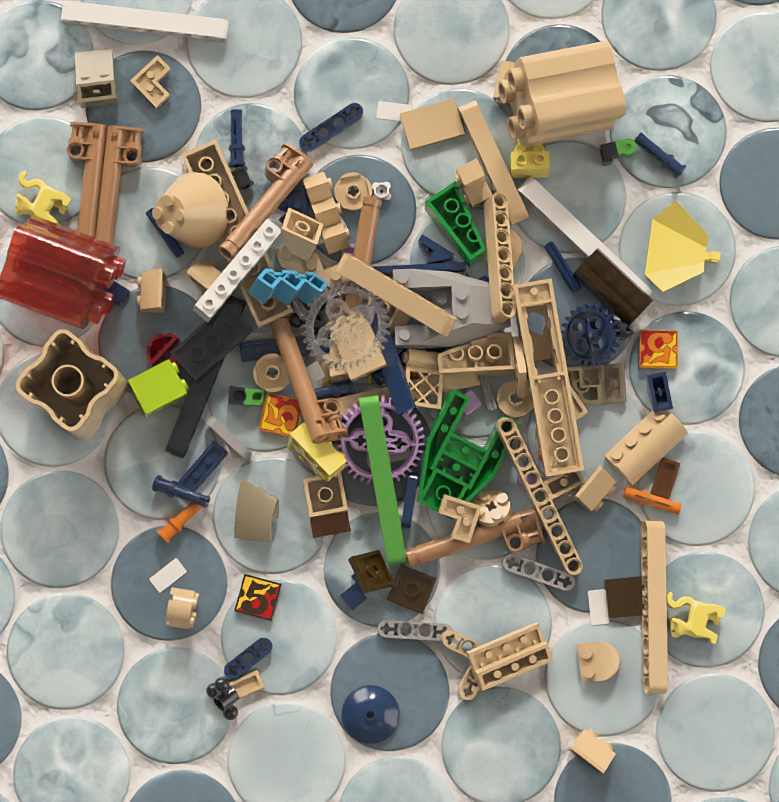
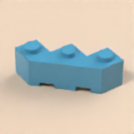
[248,268,329,308]

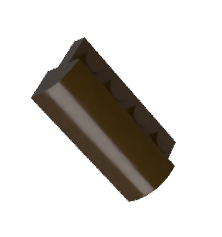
[573,248,654,327]

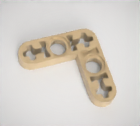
[441,630,481,700]

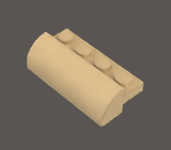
[604,410,688,486]
[466,622,553,691]

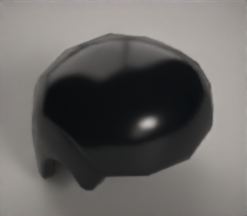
[610,313,634,340]

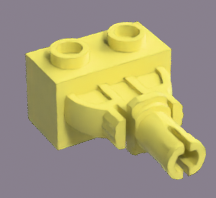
[510,139,550,178]

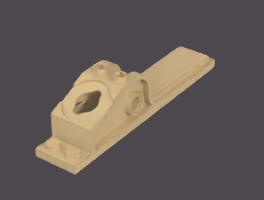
[513,278,584,477]

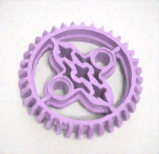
[334,395,425,485]

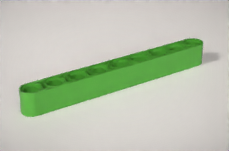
[359,395,407,566]

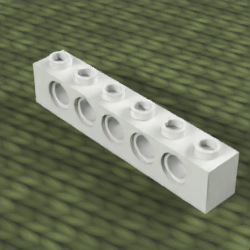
[193,219,281,322]

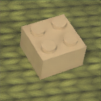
[303,472,348,519]

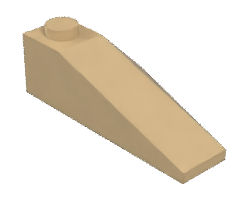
[437,332,515,376]

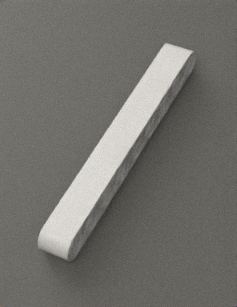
[60,1,229,41]
[517,176,652,295]

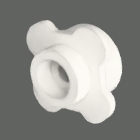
[372,182,391,200]

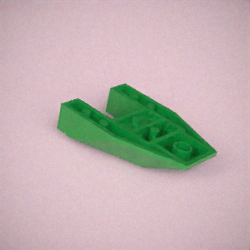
[417,389,521,519]

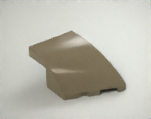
[567,364,627,405]
[234,478,279,542]

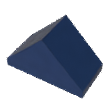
[646,371,673,413]

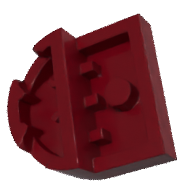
[146,333,182,369]

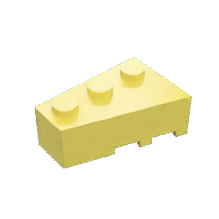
[287,422,347,482]

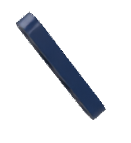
[299,103,363,153]

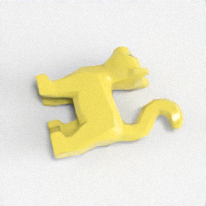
[14,171,72,231]
[666,592,726,644]

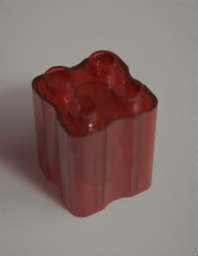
[0,215,126,330]

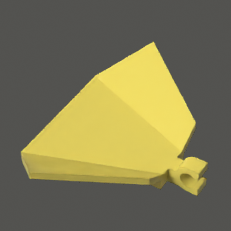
[645,200,720,293]

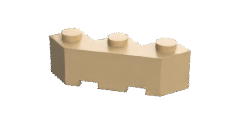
[303,172,351,254]
[274,244,349,291]

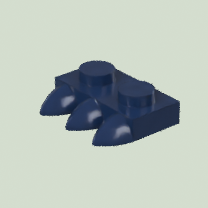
[278,185,308,223]

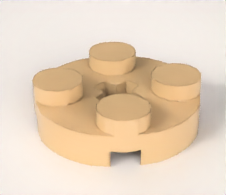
[334,172,372,211]
[253,353,290,392]
[496,379,533,418]
[473,490,511,527]

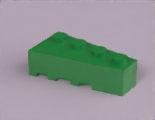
[424,181,486,268]

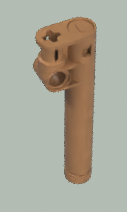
[67,122,107,258]
[93,125,145,260]
[219,143,313,260]
[324,197,382,328]
[271,318,348,444]
[405,507,545,568]

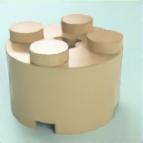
[166,587,199,629]

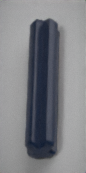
[146,208,184,258]
[544,241,581,293]

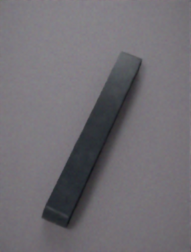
[165,295,246,459]

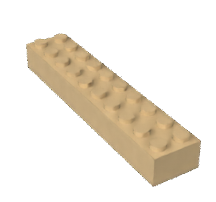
[181,139,294,330]

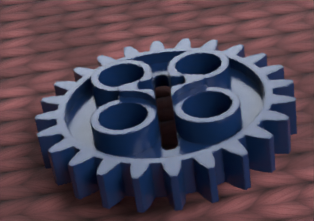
[561,304,621,366]

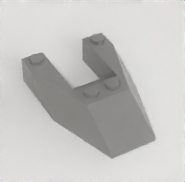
[393,269,511,350]

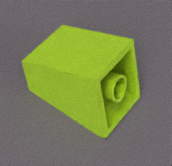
[128,359,189,419]

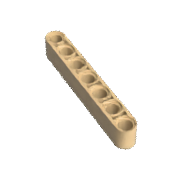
[458,101,529,225]
[484,192,516,323]
[335,253,457,336]

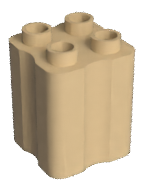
[498,41,626,147]
[16,329,129,440]

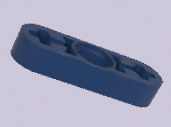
[401,473,418,528]
[224,638,273,679]

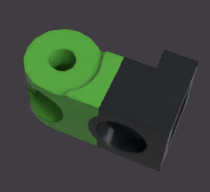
[599,138,637,166]
[228,386,265,407]

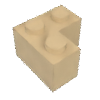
[454,158,492,209]
[544,471,586,500]

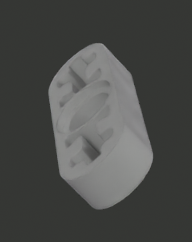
[206,416,252,461]

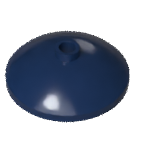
[341,685,400,744]

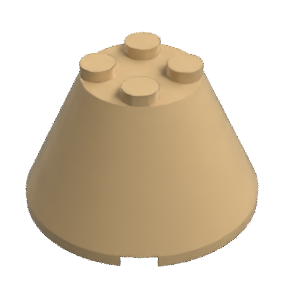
[152,172,228,249]

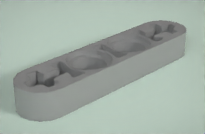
[502,554,575,591]
[378,620,453,641]

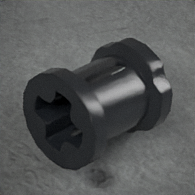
[231,166,254,190]

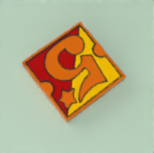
[639,329,678,369]
[259,392,302,437]

